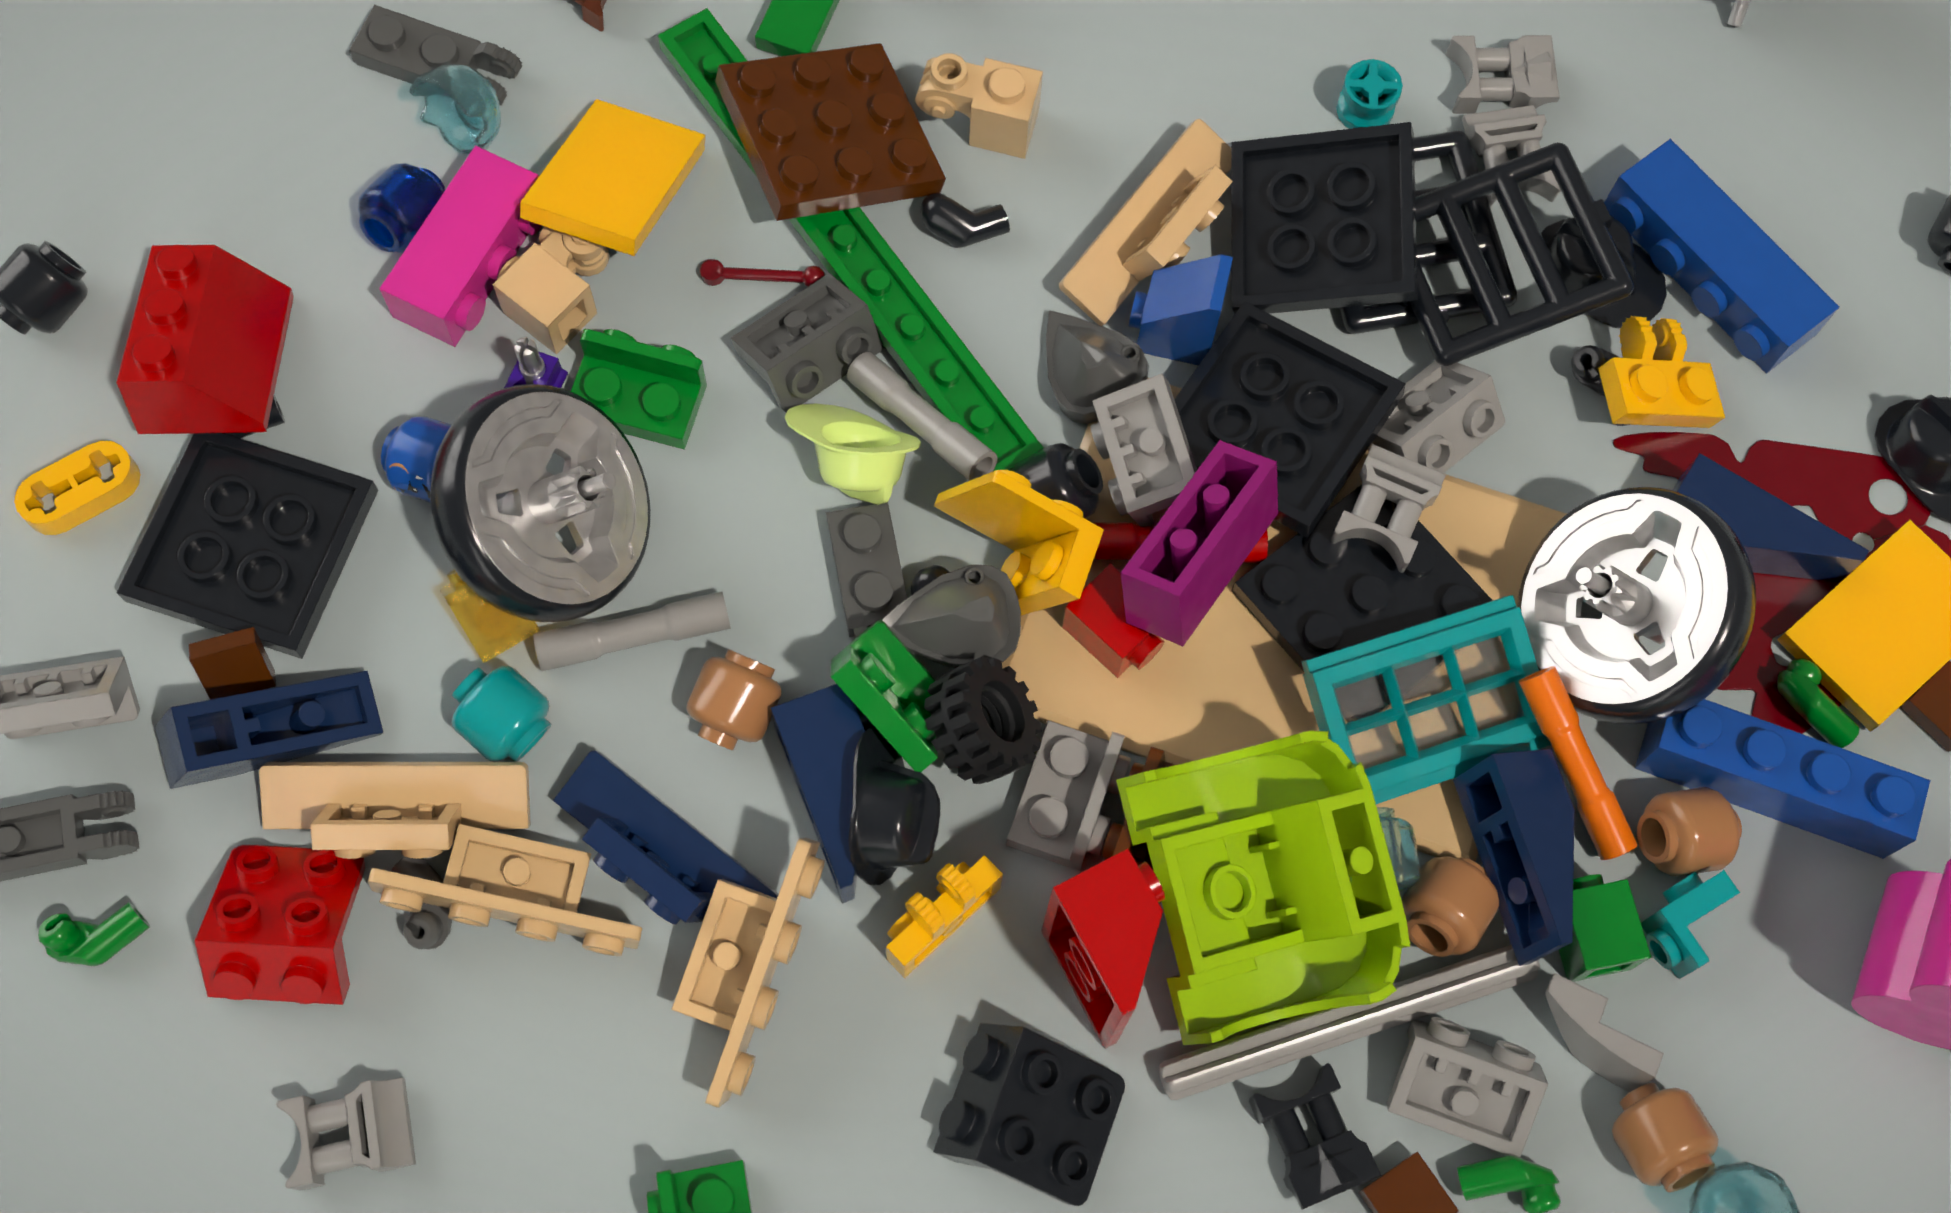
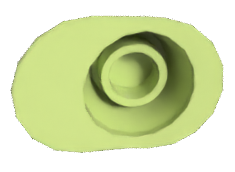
[785,403,921,505]

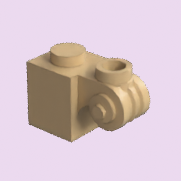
[915,53,1043,159]
[493,227,610,355]

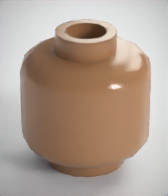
[686,649,782,750]
[1637,787,1742,877]
[1402,857,1499,957]
[1612,1083,1718,1193]

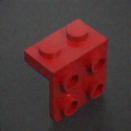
[195,845,365,1005]

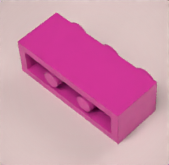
[379,145,541,347]

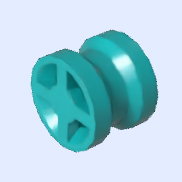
[1336,59,1403,129]

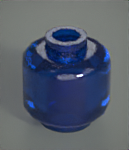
[358,163,445,253]

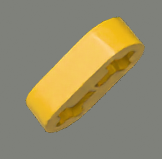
[14,441,141,535]

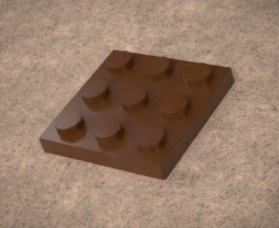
[715,43,946,221]

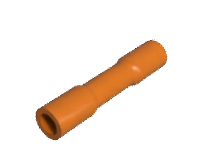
[1518,666,1638,860]

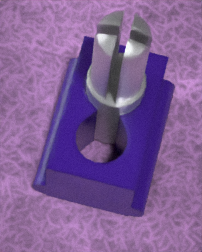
[504,337,568,388]

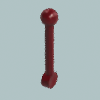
[700,259,825,287]

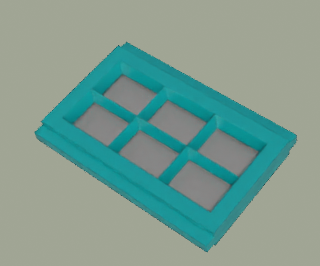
[1301,595,1551,804]

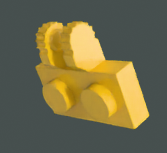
[1598,316,1725,428]
[886,855,1003,979]

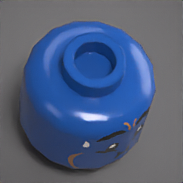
[381,416,452,503]

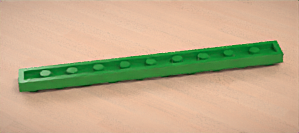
[658,8,1044,471]

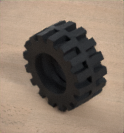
[924,656,1042,784]

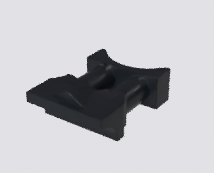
[1249,1063,1381,1210]

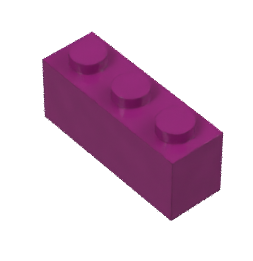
[1121,440,1278,647]

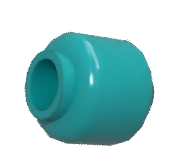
[452,666,552,762]

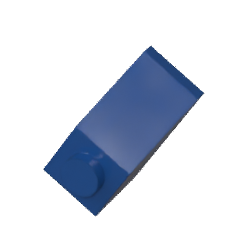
[1128,254,1233,366]

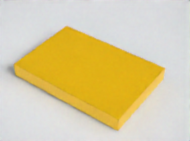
[520,99,706,256]
[1777,520,1951,732]

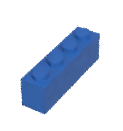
[1604,138,1840,374]
[1635,699,1930,859]

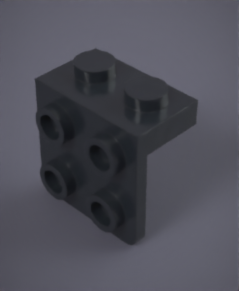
[933,1023,1125,1206]

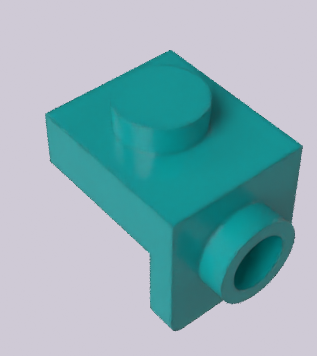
[1641,870,1740,979]

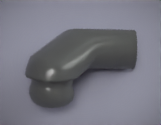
[391,856,452,950]

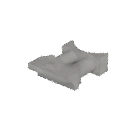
[1446,35,1560,114]
[1462,105,1561,208]
[1330,444,1446,573]
[276,1078,416,1191]

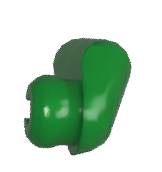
[1777,658,1860,748]
[38,902,150,966]
[1457,1156,1561,1213]

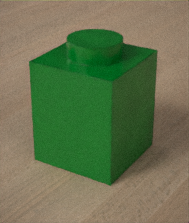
[1558,874,1651,982]

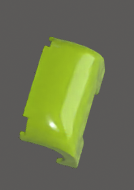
[1116,730,1410,1045]

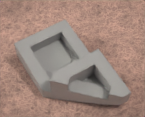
[1545,973,1664,1092]

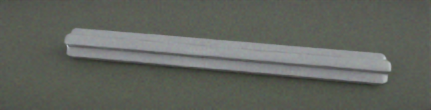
[1159,945,1540,1100]

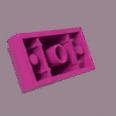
[1851,859,1951,1050]

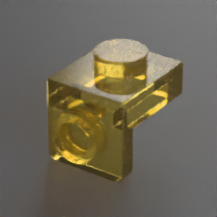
[440,570,540,663]

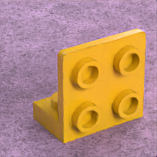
[934,470,1104,616]

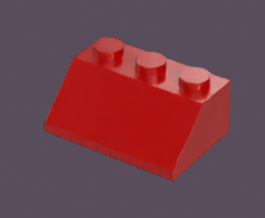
[116,245,294,434]
[1041,849,1165,1049]

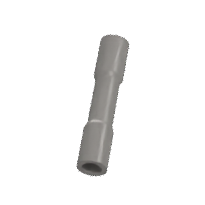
[847,352,997,481]
[533,591,731,671]

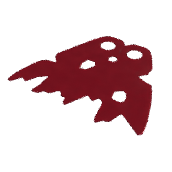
[1613,432,1951,734]

